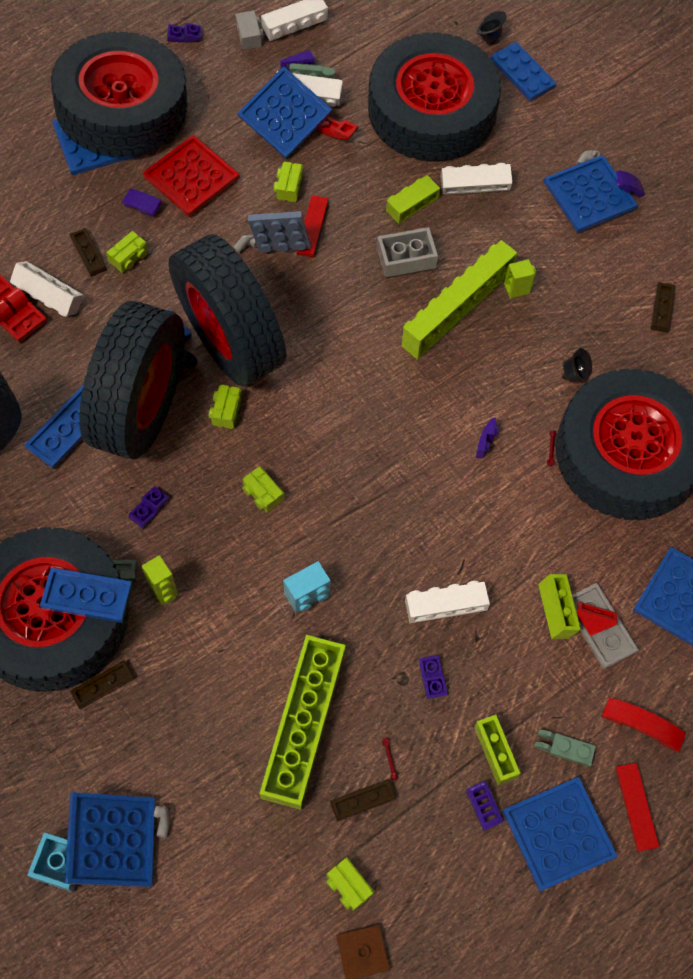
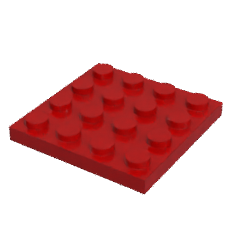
[142,135,240,217]

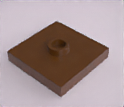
[336,925,390,979]

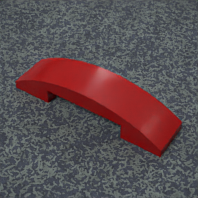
[316,117,358,140]
[601,698,686,752]

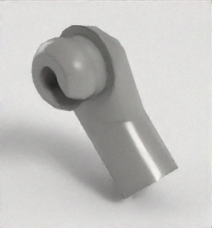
[576,150,600,165]
[233,235,257,253]
[154,806,170,838]

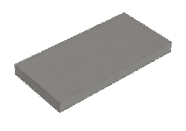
[572,583,639,670]

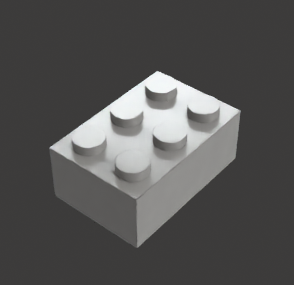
[377,227,438,278]

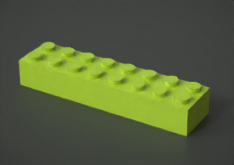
[402,240,517,360]
[259,635,346,810]

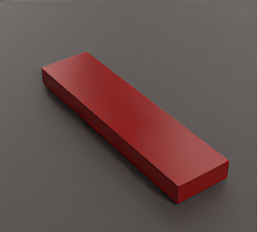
[296,195,328,258]
[615,763,659,852]

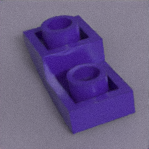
[167,23,202,42]
[616,170,645,198]
[122,188,162,216]
[476,418,499,459]
[129,486,169,529]
[418,655,447,699]

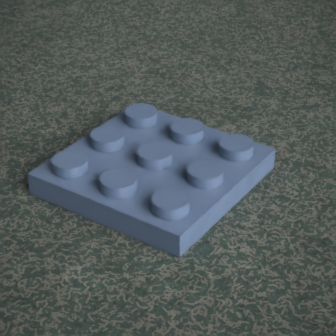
[248,211,311,252]

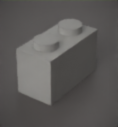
[235,11,264,50]

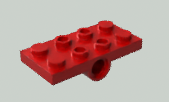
[0,274,48,343]

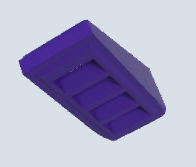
[280,50,315,71]
[465,781,503,831]

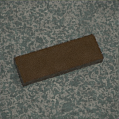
[69,228,107,277]
[650,282,676,333]
[70,660,135,710]
[330,779,396,822]

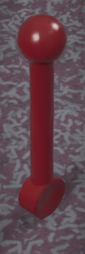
[547,430,557,467]
[382,738,398,781]

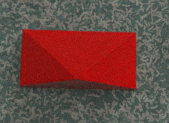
[577,602,617,636]

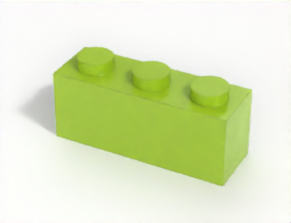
[386,175,440,224]
[142,555,178,605]
[538,574,581,639]
[474,715,520,786]

